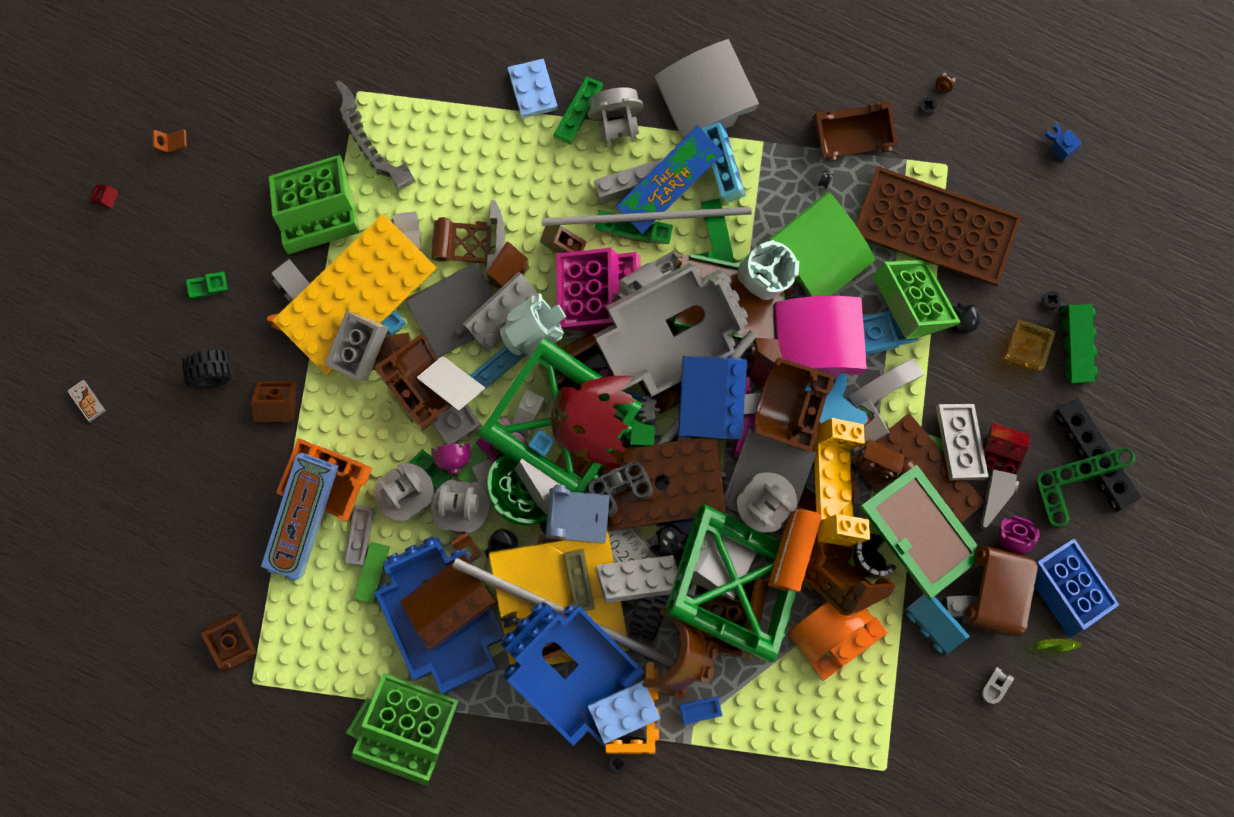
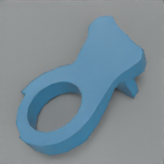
[805,373,868,425]

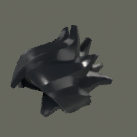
[650,523,689,564]

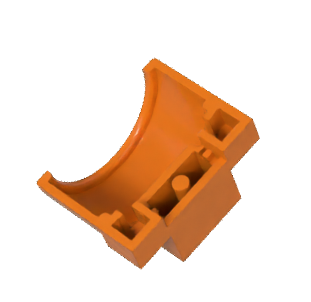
[276,438,372,521]
[787,601,888,681]

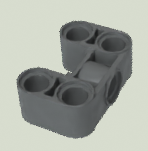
[589,462,654,517]

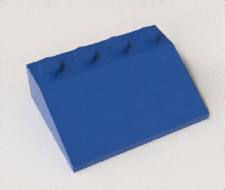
[678,356,747,439]
[1034,538,1120,638]

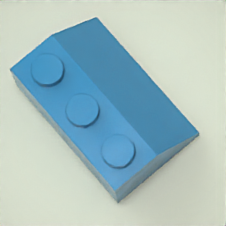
[905,593,969,655]

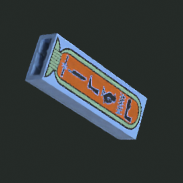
[261,453,339,581]

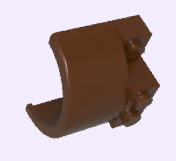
[374,334,452,431]
[753,357,835,452]
[642,607,719,699]

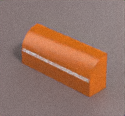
[768,509,822,592]

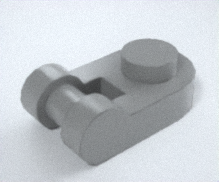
[981,667,1014,704]

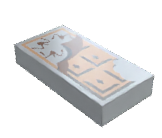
[68,380,106,422]

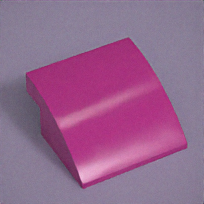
[556,248,641,331]
[774,296,867,380]

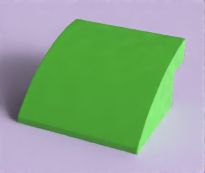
[269,155,360,254]
[769,192,876,297]
[351,673,459,786]

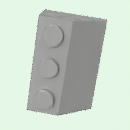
[325,311,389,381]

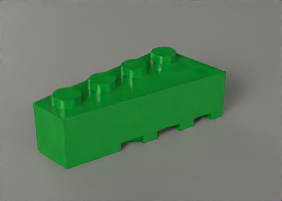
[1059,304,1098,383]

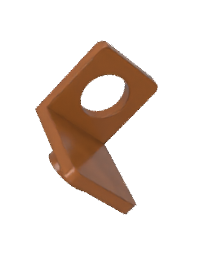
[152,129,187,153]
[555,452,590,477]
[450,533,481,561]

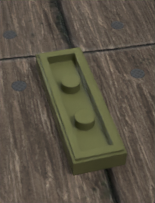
[564,549,595,611]

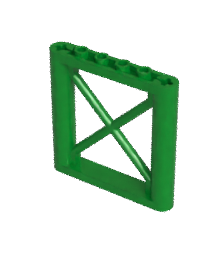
[477,337,643,493]
[665,504,796,663]

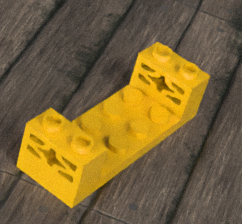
[814,418,870,547]

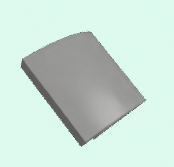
[654,39,759,139]

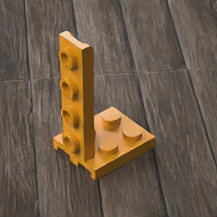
[606,662,659,754]

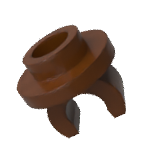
[935,73,955,93]

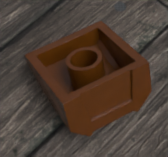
[201,612,256,669]

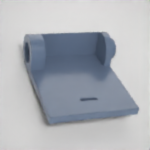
[545,485,610,543]

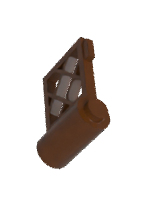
[431,217,491,264]

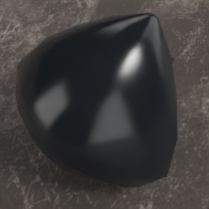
[953,302,980,334]
[484,528,518,558]

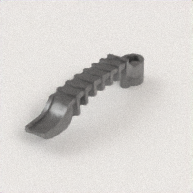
[335,80,416,191]

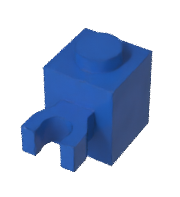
[1045,124,1082,162]

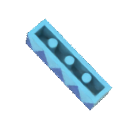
[702,122,746,203]

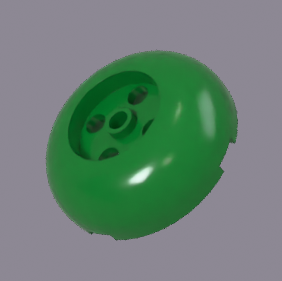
[486,454,547,526]

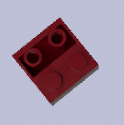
[983,423,1030,475]

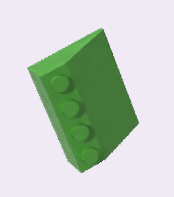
[872,260,960,339]

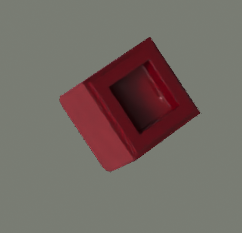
[90,184,118,208]

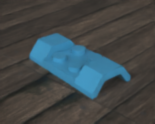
[863,311,918,355]

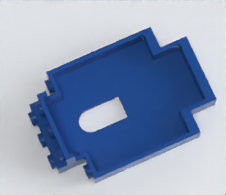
[375,536,504,694]
[500,600,644,747]

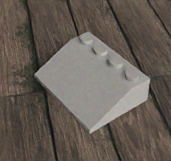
[690,509,757,600]

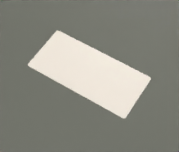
[417,356,485,410]

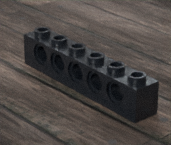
[1054,398,1142,512]

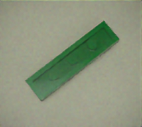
[554,76,603,145]

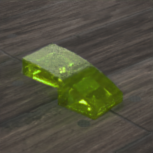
[1035,639,1082,653]

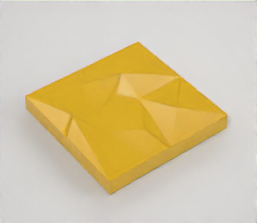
[489,530,630,665]

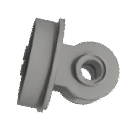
[587,88,643,147]
[375,463,434,521]
[737,472,797,532]
[431,480,490,534]

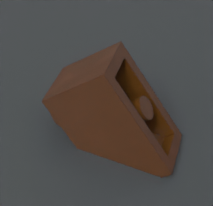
[540,225,587,253]
[376,332,411,363]

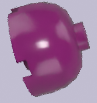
[431,443,471,474]
[998,516,1040,555]

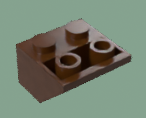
[856,439,905,480]

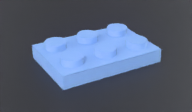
[508,59,558,118]
[588,681,660,744]

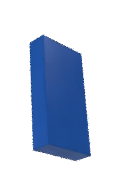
[679,696,723,725]

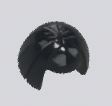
[853,533,896,579]

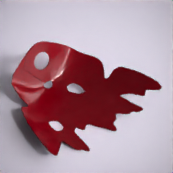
[551,376,635,468]

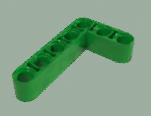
[1037,448,1135,527]

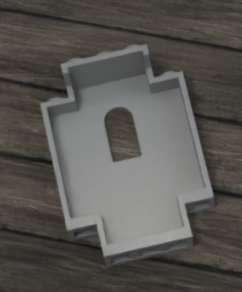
[593,263,748,396]

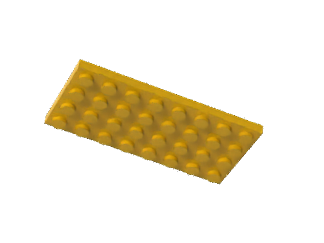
[272,214,437,376]

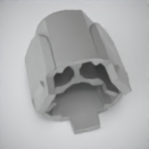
[613,261,672,302]

